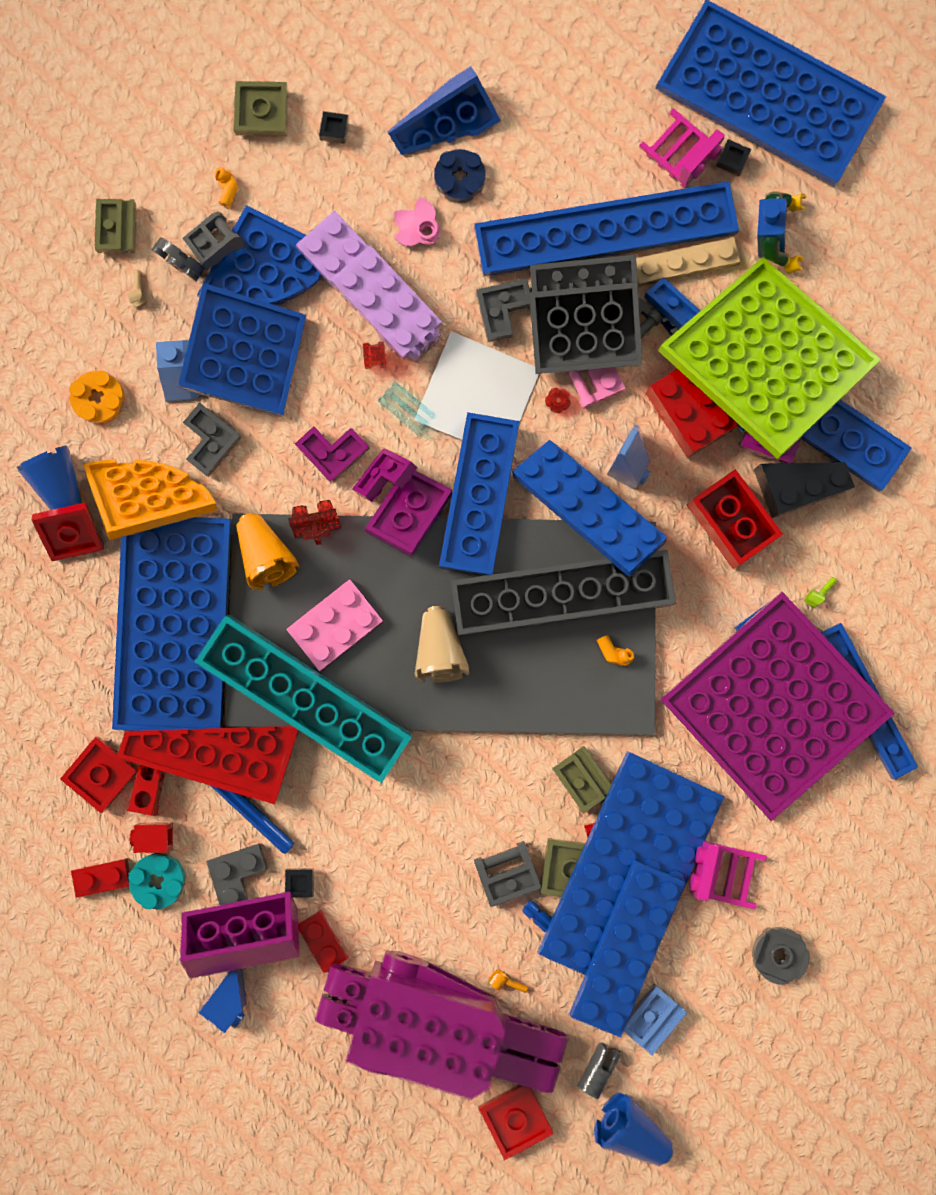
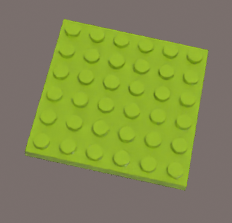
[658,257,881,459]

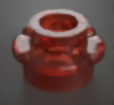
[545,388,571,413]

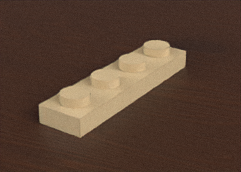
[636,237,740,287]

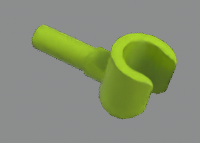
[804,577,837,607]

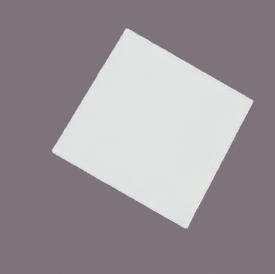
[414,332,539,440]

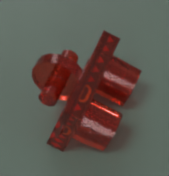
[288,500,341,546]

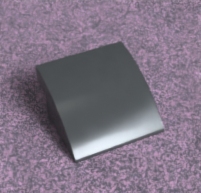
[529,255,642,374]

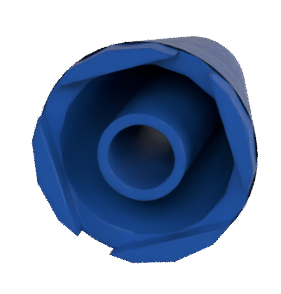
[17,445,82,510]
[594,1093,673,1166]

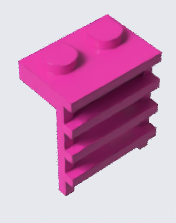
[639,108,725,188]
[690,841,767,910]

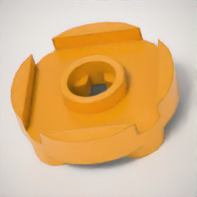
[69,370,125,424]

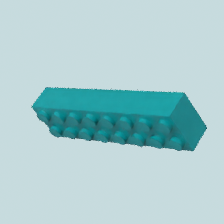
[195,615,412,784]

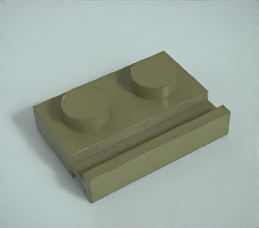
[94,199,137,253]
[552,746,611,814]

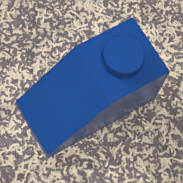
[199,969,247,1033]

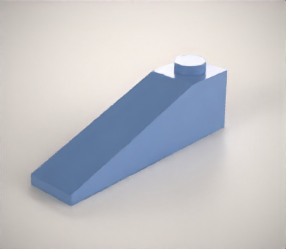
[156,340,202,402]
[607,424,651,489]

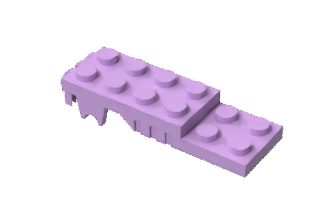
[296,210,442,363]

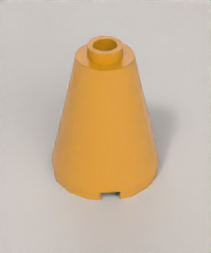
[236,513,299,590]

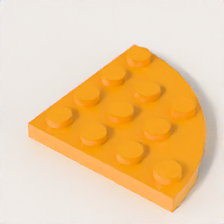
[83,459,217,540]

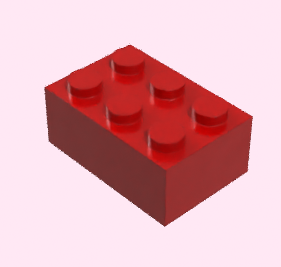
[645,369,738,459]
[687,469,783,569]

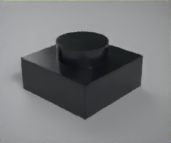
[319,111,349,144]
[716,139,751,176]
[285,868,314,898]

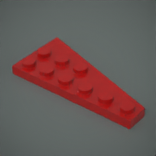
[116,726,299,805]

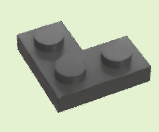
[476,279,530,342]
[183,403,242,477]
[206,843,268,905]

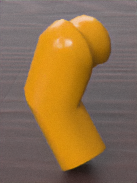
[214,167,238,209]
[596,635,634,666]

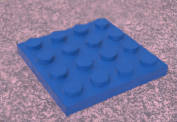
[177,283,306,417]

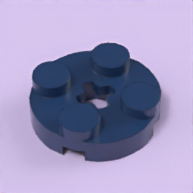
[434,149,486,203]

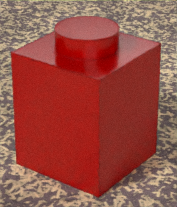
[130,822,173,853]

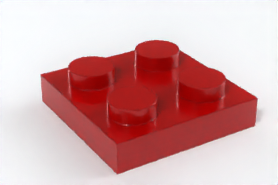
[31,502,104,561]
[60,736,138,813]
[479,1085,554,1161]

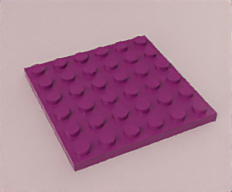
[660,591,895,821]

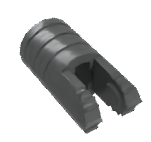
[577,1042,621,1099]

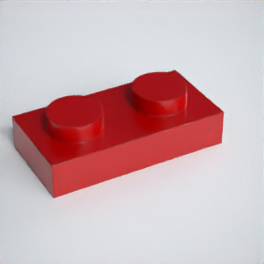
[71,858,130,898]
[298,910,348,973]

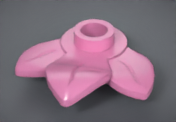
[394,197,440,247]

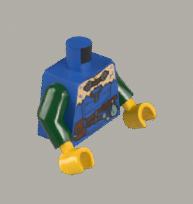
[757,191,807,274]

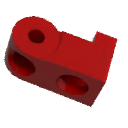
[127,765,165,816]

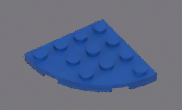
[197,205,323,305]

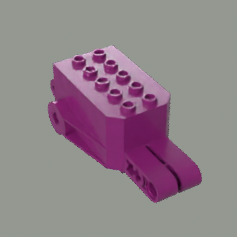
[315,950,569,1099]

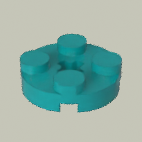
[128,853,186,910]

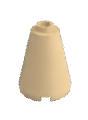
[415,606,469,683]

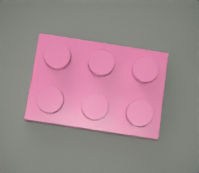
[286,579,384,672]

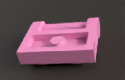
[568,367,625,409]

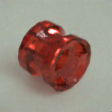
[363,341,386,369]

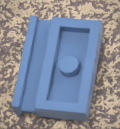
[624,984,687,1056]

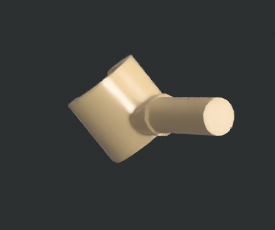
[127,270,146,308]

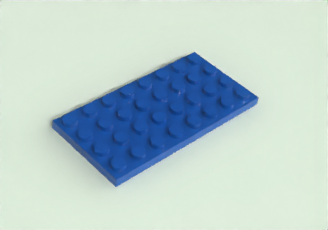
[655,0,887,187]
[112,517,232,731]
[537,751,725,975]

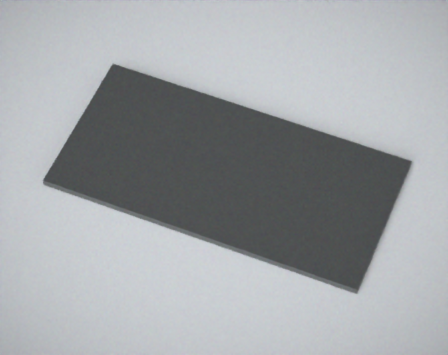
[225,513,656,735]

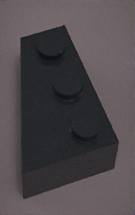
[754,462,855,518]

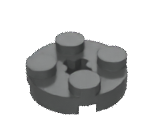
[151,237,205,282]
[752,927,809,985]

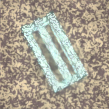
[378,381,435,436]

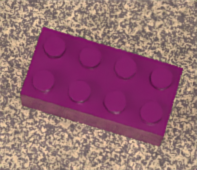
[180,892,300,979]

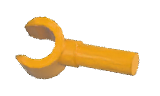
[488,970,528,993]

